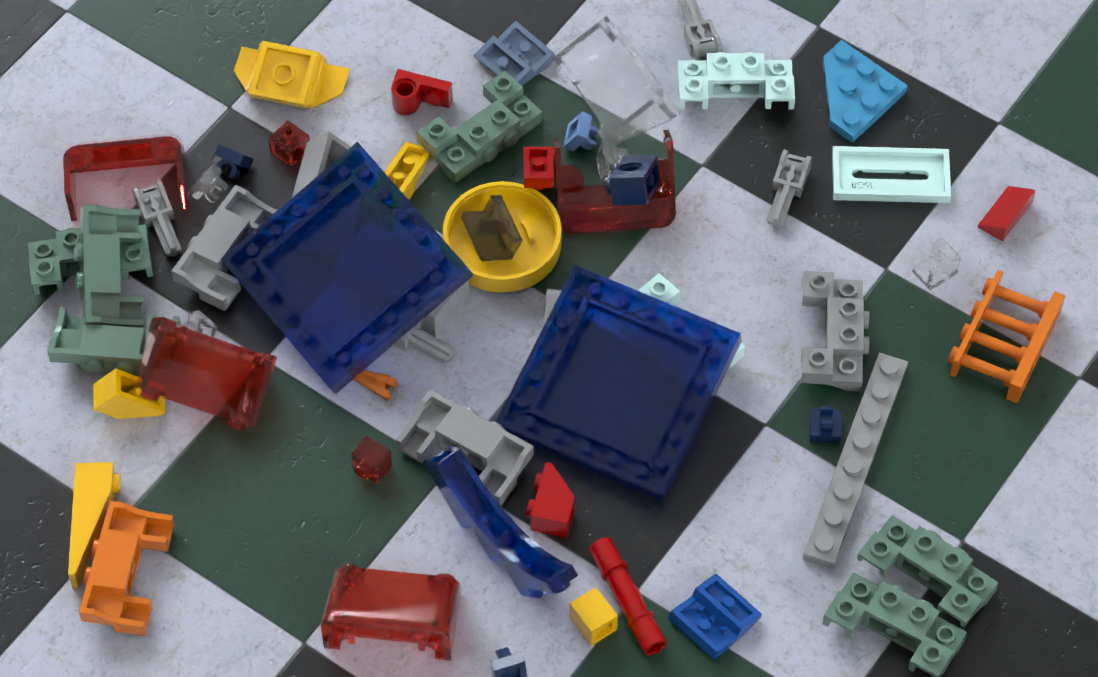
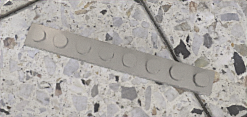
[803,352,908,569]

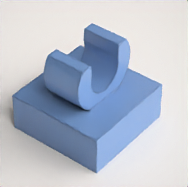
[563,111,599,152]

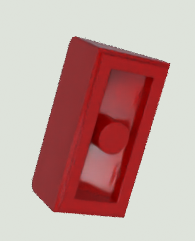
[978,186,1035,241]

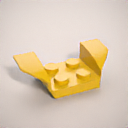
[234,41,350,109]

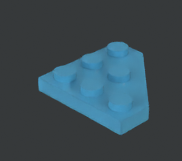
[823,40,908,143]

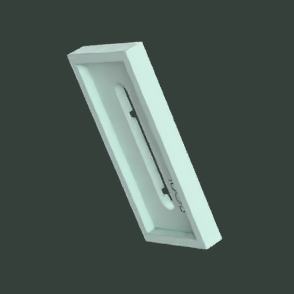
[832,146,951,203]

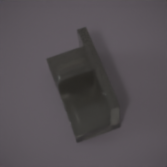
[461,195,523,261]

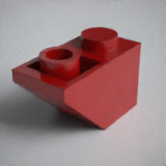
[526,462,575,538]

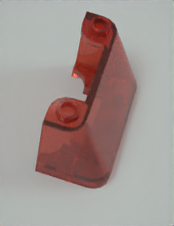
[136,317,277,431]
[321,564,461,661]

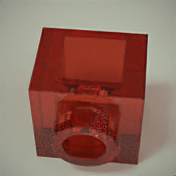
[268,120,310,166]
[351,436,392,484]

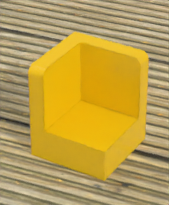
[569,588,618,646]

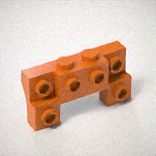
[79,501,175,636]

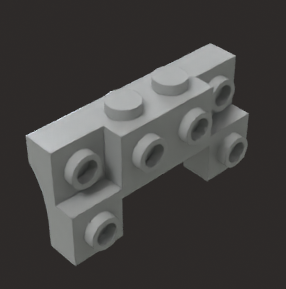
[171,185,287,311]
[801,271,869,392]
[396,389,534,507]

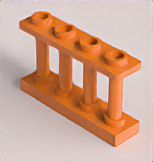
[948,270,1066,403]

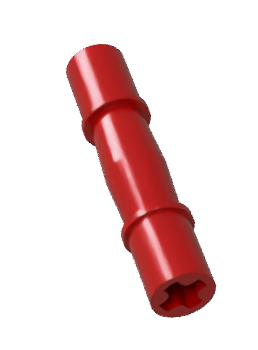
[589,537,667,656]

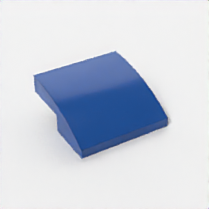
[668,574,762,660]

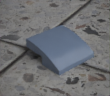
[474,21,557,86]

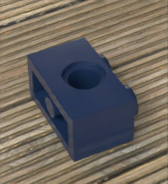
[606,155,661,206]

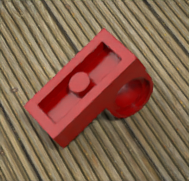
[391,69,453,115]
[524,146,554,190]

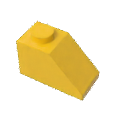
[93,368,165,419]

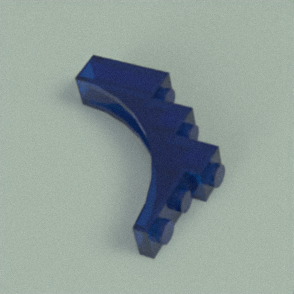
[424,447,578,598]

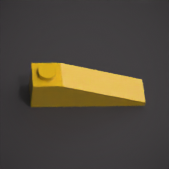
[361,142,431,234]
[68,462,122,589]

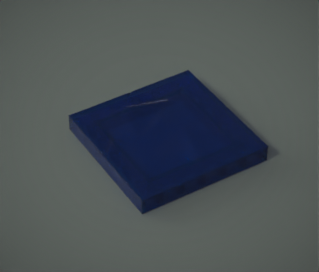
[221,142,474,394]
[496,265,742,502]

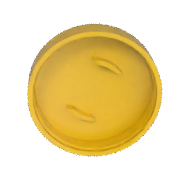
[443,181,562,293]

